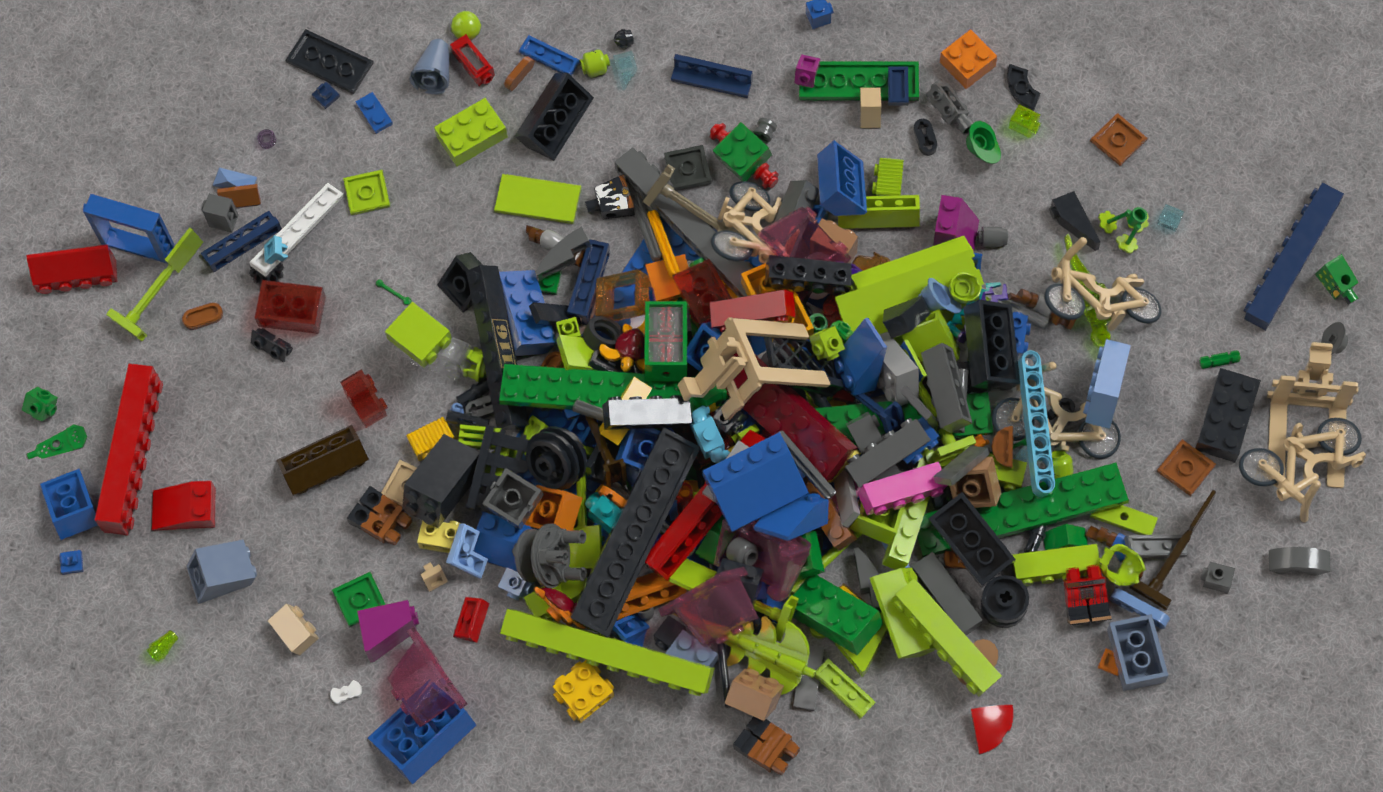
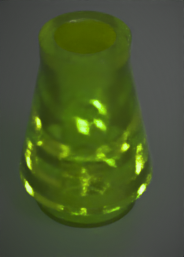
[147,630,178,662]

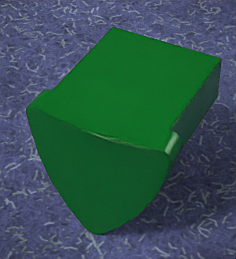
[692,386,727,407]

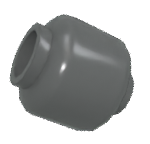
[726,537,758,566]

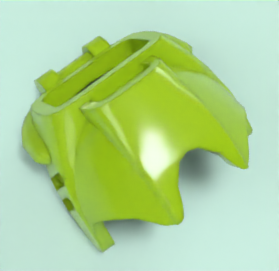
[1098,544,1146,586]

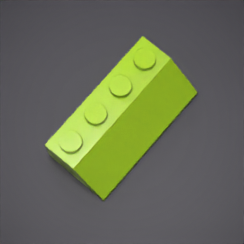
[870,568,936,659]

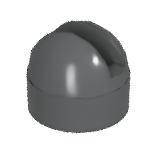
[637,607,654,621]

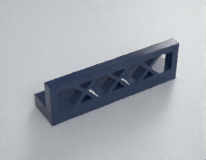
[671,54,753,98]
[201,211,282,272]
[567,239,610,325]

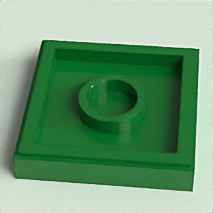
[332,572,386,628]

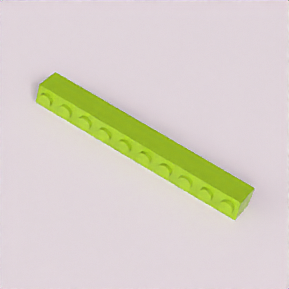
[500,609,715,696]

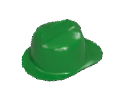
[966,121,1001,164]

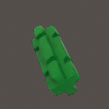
[1199,350,1241,369]

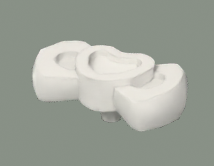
[330,680,362,705]

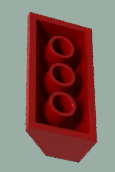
[26,244,118,294]

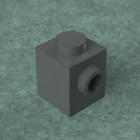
[1200,562,1235,594]

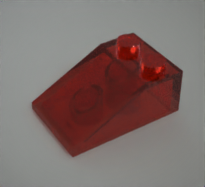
[672,259,732,329]

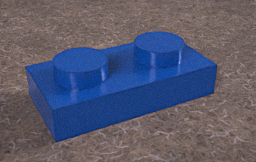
[355,92,393,134]

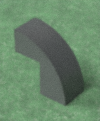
[1269,547,1331,576]

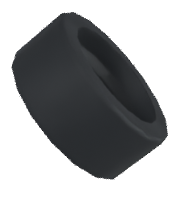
[583,316,624,351]

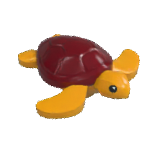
[599,324,645,372]

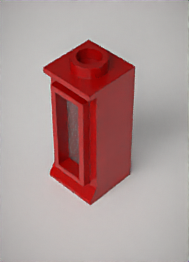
[450,34,495,86]

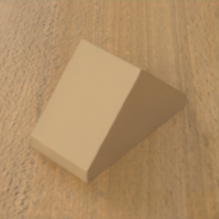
[860,88,881,128]

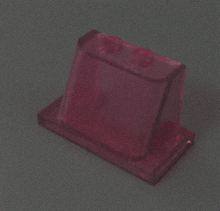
[658,567,758,647]
[387,627,468,727]

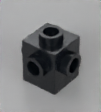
[713,400,749,437]

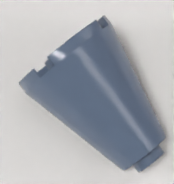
[410,39,449,95]

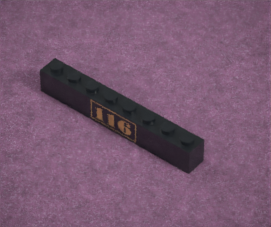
[466,265,529,430]

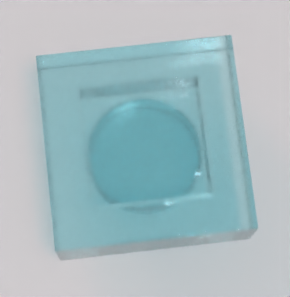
[1157,204,1184,232]

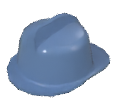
[918,278,961,314]

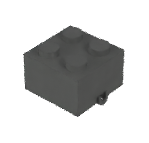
[483,468,544,530]

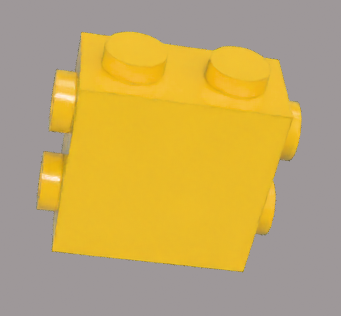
[553,660,614,723]

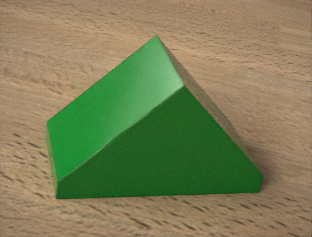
[1044,524,1088,550]

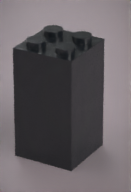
[402,434,479,528]

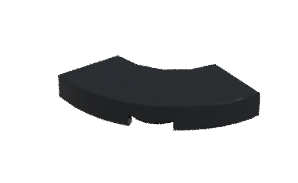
[1007,64,1041,112]

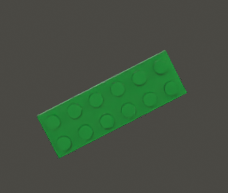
[799,61,919,101]

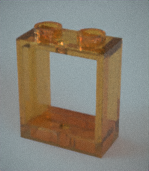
[595,269,650,321]

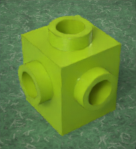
[809,326,845,361]

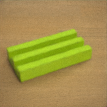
[458,424,501,450]

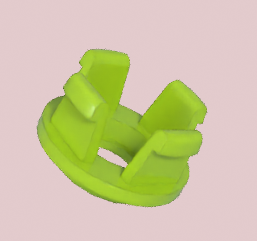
[463,347,487,382]

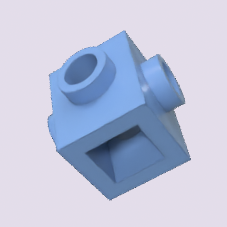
[498,567,535,600]

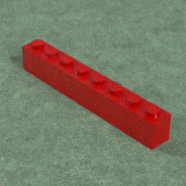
[645,430,765,581]

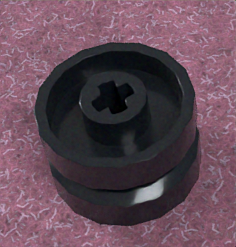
[980,575,1029,628]

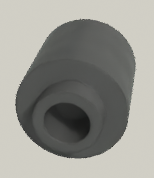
[977,227,1008,247]

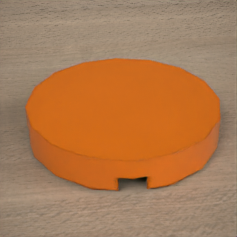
[598,486,626,509]

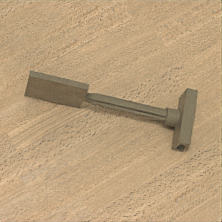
[643,164,759,260]

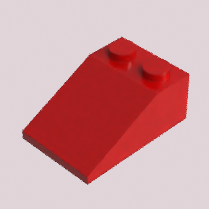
[152,481,216,531]

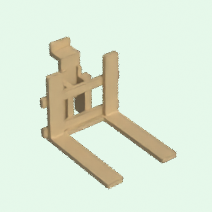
[678,317,830,420]
[1267,342,1359,488]

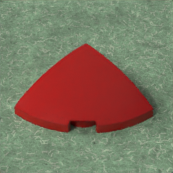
[970,705,1013,754]

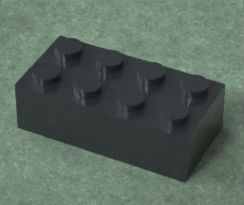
[1195,368,1261,462]
[928,492,1016,588]

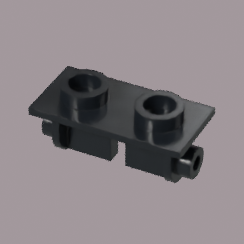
[251,328,293,362]

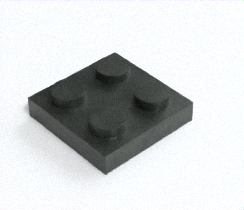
[664,145,712,191]

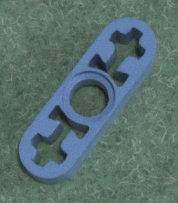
[1109,588,1170,629]

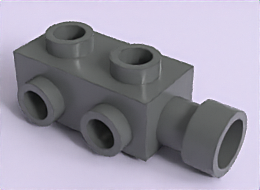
[927,80,974,135]

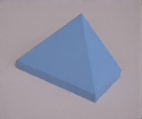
[213,168,257,188]

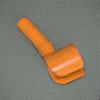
[974,434,989,447]

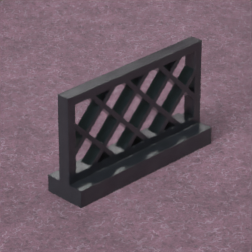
[764,337,844,397]

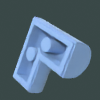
[446,523,488,579]

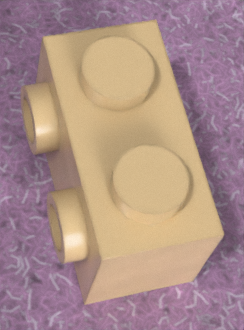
[268,604,319,655]

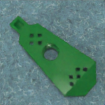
[27,424,87,459]

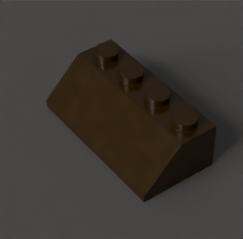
[276,425,369,495]

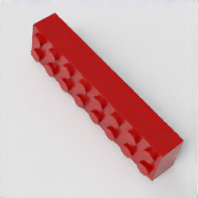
[95,363,163,535]

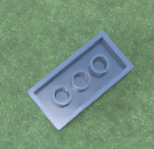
[1083,339,1131,429]

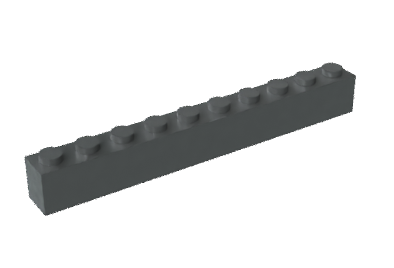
[615,147,753,297]

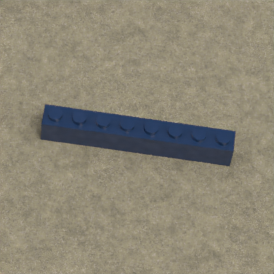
[1243,182,1344,331]

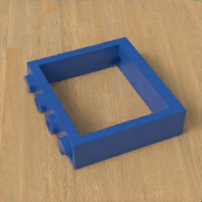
[83,194,175,264]

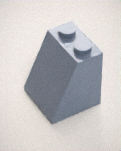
[186,540,257,604]

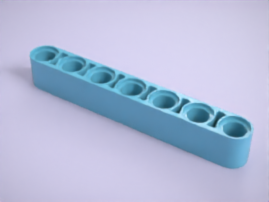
[1018,350,1055,497]

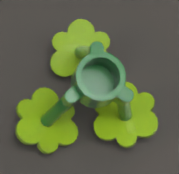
[1098,207,1149,254]

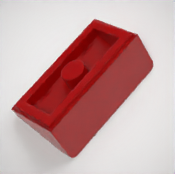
[453,597,490,643]

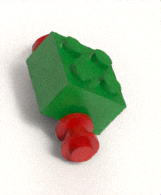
[710,122,779,189]

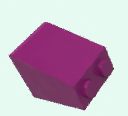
[933,195,979,252]
[357,600,419,663]

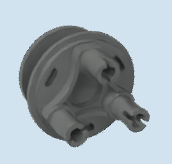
[512,524,587,588]

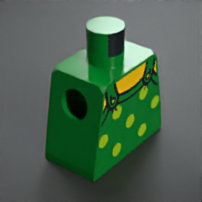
[1315,254,1359,305]

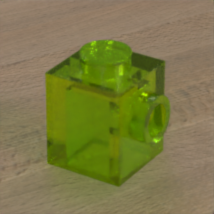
[1009,104,1042,138]

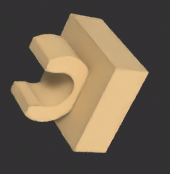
[421,562,448,592]

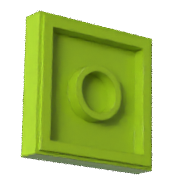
[343,170,390,216]

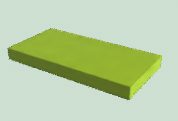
[494,174,581,224]

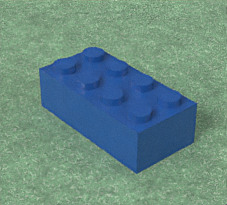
[499,270,557,356]

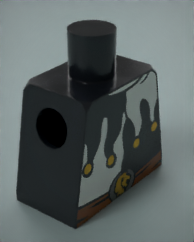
[585,174,635,220]

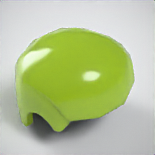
[451,11,481,40]
[949,272,982,304]

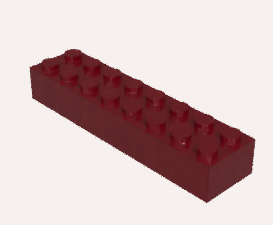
[725,352,858,481]

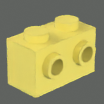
[417,520,461,553]

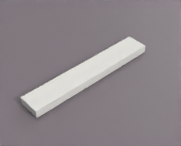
[250,183,343,276]

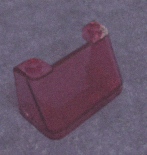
[757,206,851,263]
[714,517,811,602]

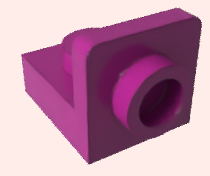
[794,54,821,88]

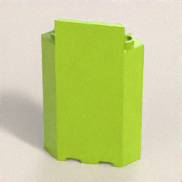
[835,236,990,346]

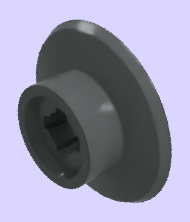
[1321,322,1348,355]

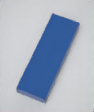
[519,35,580,76]

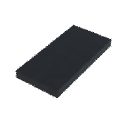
[286,29,374,94]

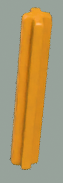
[647,210,680,278]

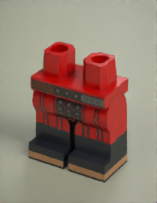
[1063,564,1112,625]

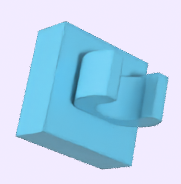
[264,235,288,264]

